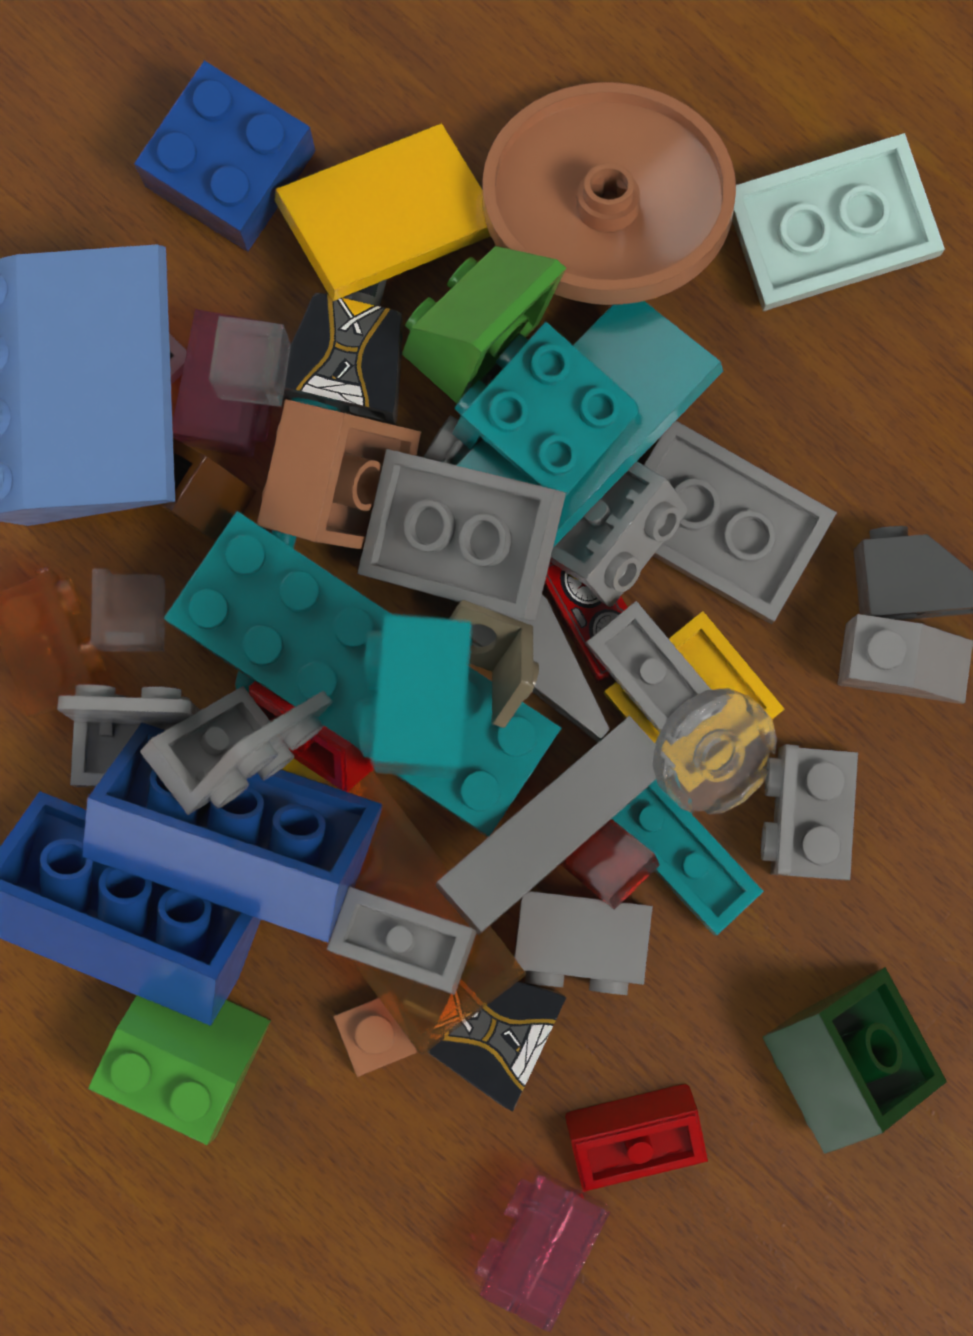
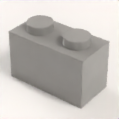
[513,891,653,995]

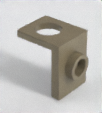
[449,600,539,728]

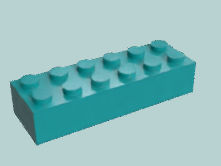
[164,511,561,837]

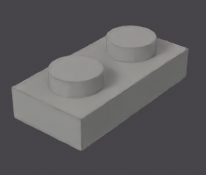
[586,601,720,743]
[326,887,477,995]

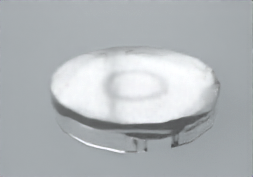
[652,688,777,815]

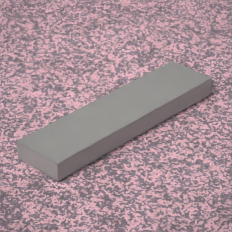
[435,716,673,935]

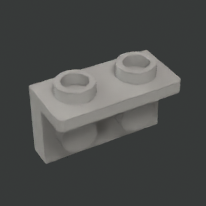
[550,461,688,607]
[761,744,858,880]

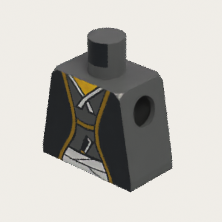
[275,279,404,425]
[402,965,566,1111]

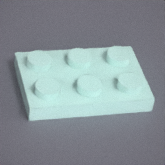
[732,133,945,311]

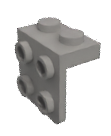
[58,685,201,788]
[140,686,332,815]

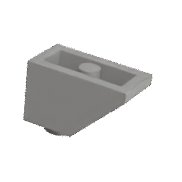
[838,614,973,704]

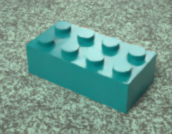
[359,614,472,779]

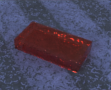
[560,819,660,910]

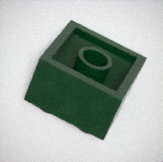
[762,967,947,1154]

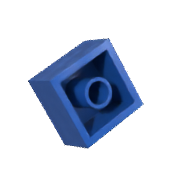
[134,60,316,252]

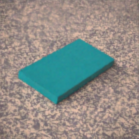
[456,301,723,547]

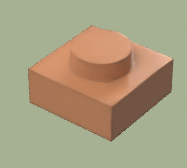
[333,991,418,1077]

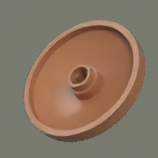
[483,82,736,305]

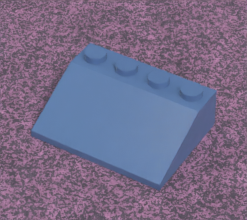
[0,244,175,526]

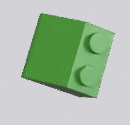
[402,246,566,404]
[88,996,271,1145]

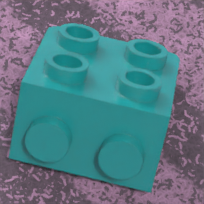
[452,322,638,495]

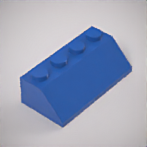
[82,722,383,943]
[0,791,261,1026]

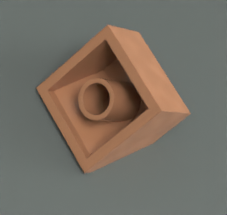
[257,399,422,550]

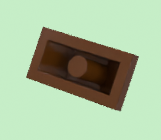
[157,438,256,541]

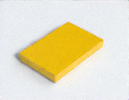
[275,123,490,301]

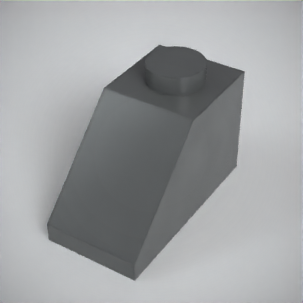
[853,526,973,620]

